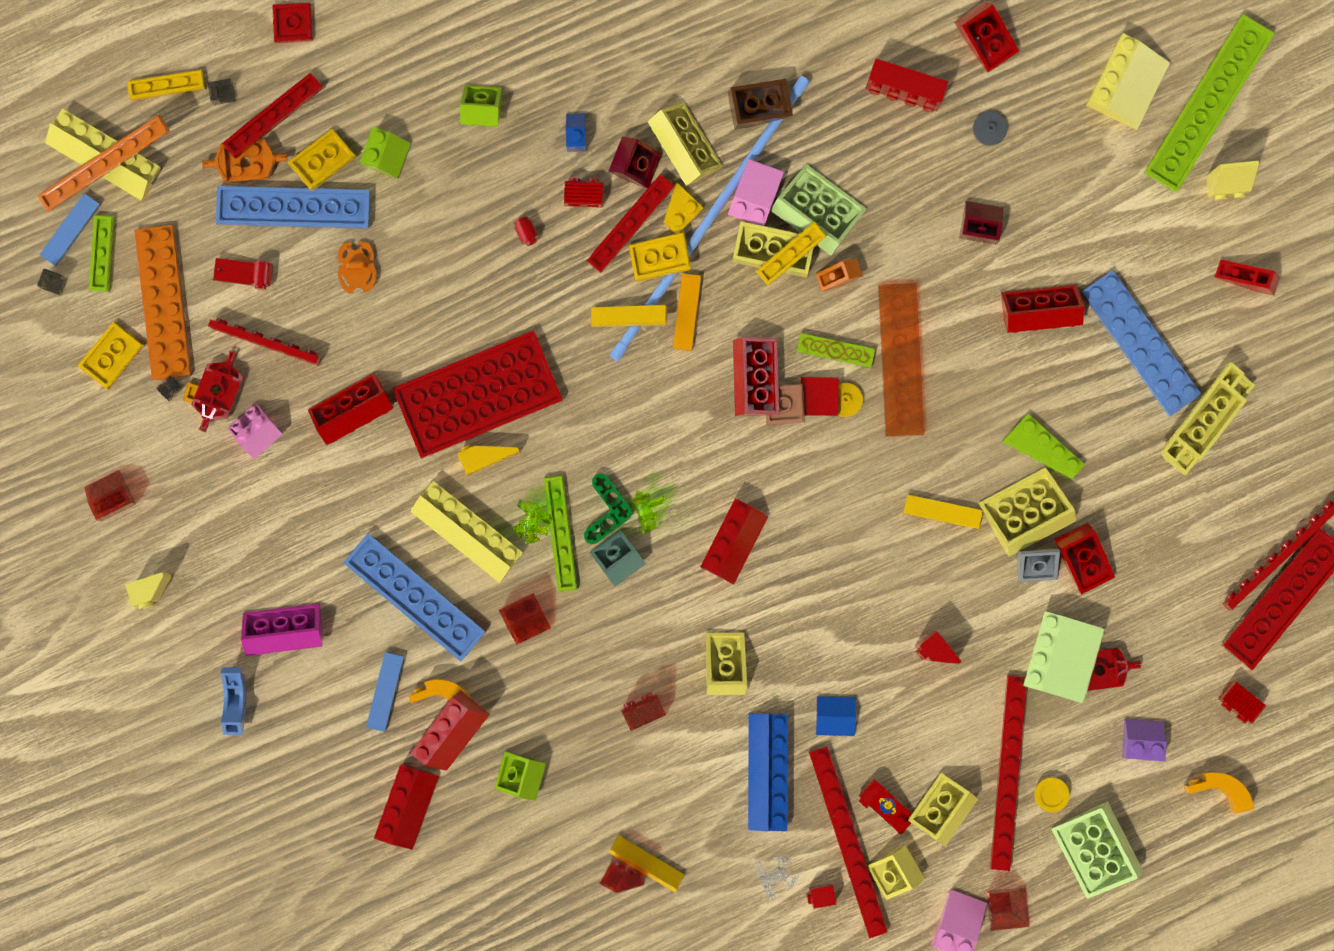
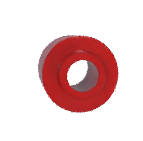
[514,216,539,246]

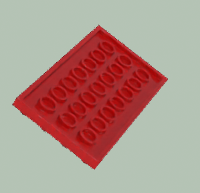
[392,330,563,459]

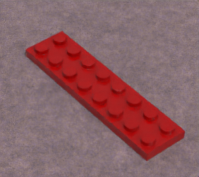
[1221,528,1334,670]

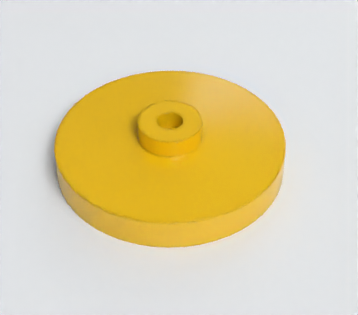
[838,383,863,417]
[1034,777,1069,813]

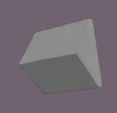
[1016,549,1060,582]

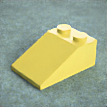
[1206,161,1259,201]
[706,633,747,695]

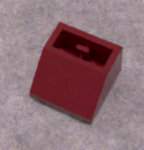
[959,201,1003,245]

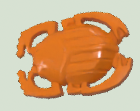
[338,241,376,294]

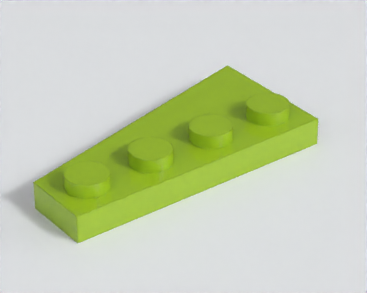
[1002,414,1085,479]

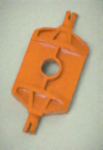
[202,139,288,182]

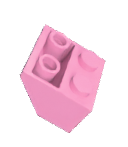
[228,403,283,459]

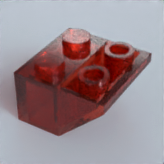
[84,470,136,522]
[499,593,551,645]
[621,692,666,731]
[599,859,645,893]

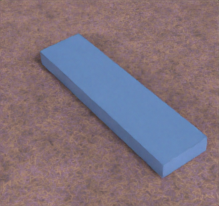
[40,193,101,267]
[366,652,404,732]

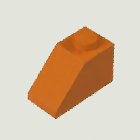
[816,259,863,292]

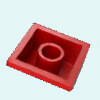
[915,631,962,664]

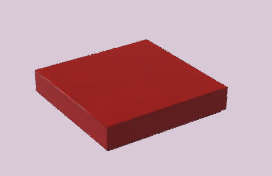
[272,3,313,43]
[801,377,840,416]

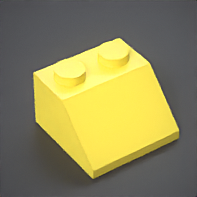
[125,572,172,610]
[867,845,925,900]

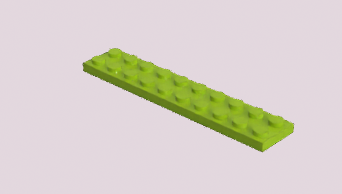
[1144,14,1275,193]

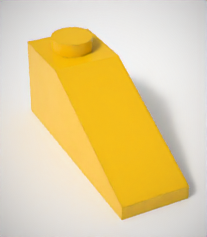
[457,445,520,476]

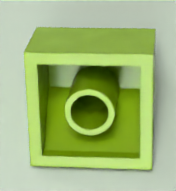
[460,85,502,127]
[360,127,411,179]
[494,751,546,801]

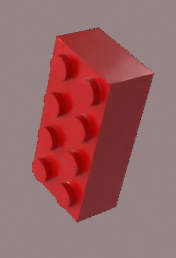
[865,58,948,113]

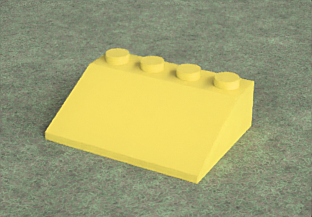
[1086,33,1170,130]
[979,467,1076,557]

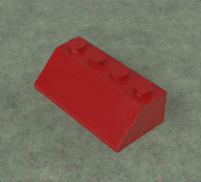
[1001,284,1084,333]
[733,337,779,416]
[307,372,394,446]
[700,498,769,585]
[410,690,490,771]
[374,763,439,850]

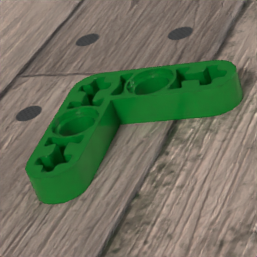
[584,473,632,544]

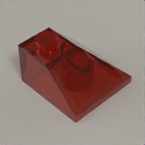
[986,887,1030,931]

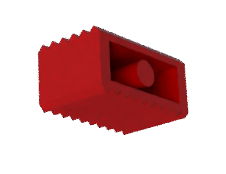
[564,178,603,208]
[1218,681,1266,724]

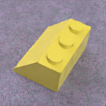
[908,773,978,847]

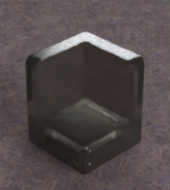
[208,79,236,105]
[37,268,67,296]

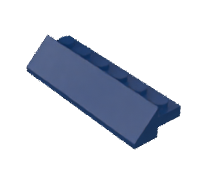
[748,713,788,832]

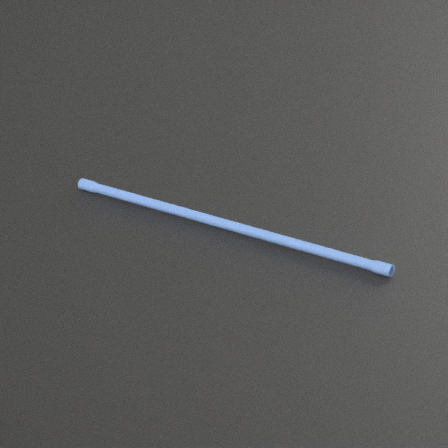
[609,76,810,362]

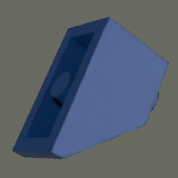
[566,113,586,152]

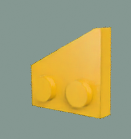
[664,183,704,234]

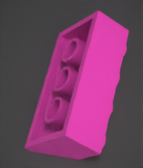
[241,603,323,656]

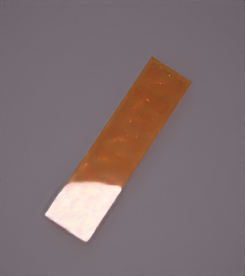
[878,283,924,437]

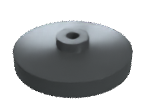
[973,111,1007,146]

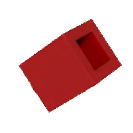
[806,883,837,909]

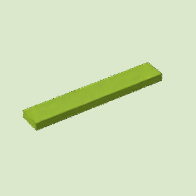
[544,475,577,592]

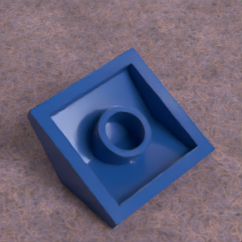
[816,696,856,736]

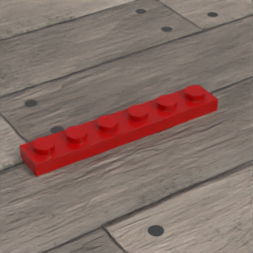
[222,73,323,159]
[586,174,675,273]
[208,318,321,366]

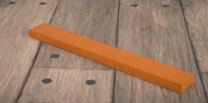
[37,115,171,212]

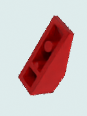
[1215,259,1280,296]

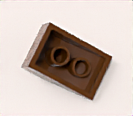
[728,79,793,130]

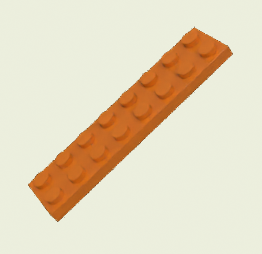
[134,225,191,381]

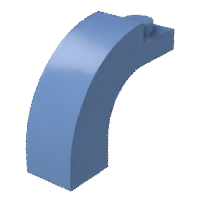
[221,667,246,735]

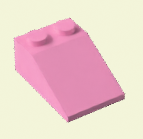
[728,159,784,226]
[931,889,987,951]

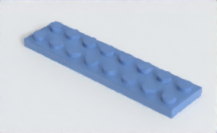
[216,186,370,229]
[1081,270,1202,417]
[343,533,486,662]

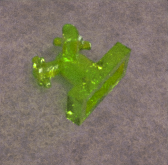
[631,490,666,534]
[512,499,554,545]

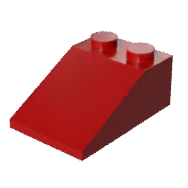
[954,1,1019,73]
[1054,522,1115,595]

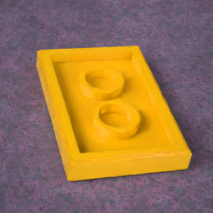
[287,128,357,192]
[629,232,692,283]
[77,321,144,390]

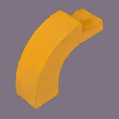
[409,679,474,703]
[1184,771,1255,814]

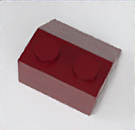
[608,136,662,189]

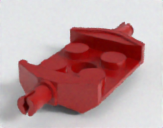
[191,351,244,433]
[1088,648,1141,691]

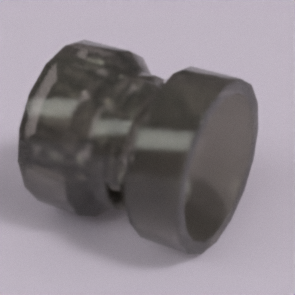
[156,375,183,402]

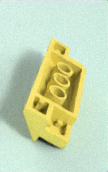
[45,109,161,201]
[1160,362,1255,475]
[410,481,523,583]

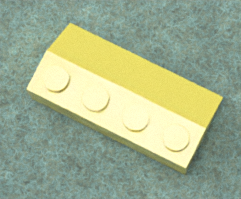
[647,103,723,186]
[732,222,813,278]

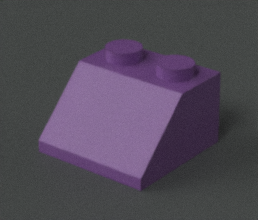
[1122,719,1166,761]

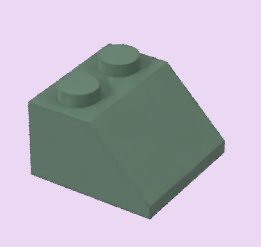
[590,530,646,587]

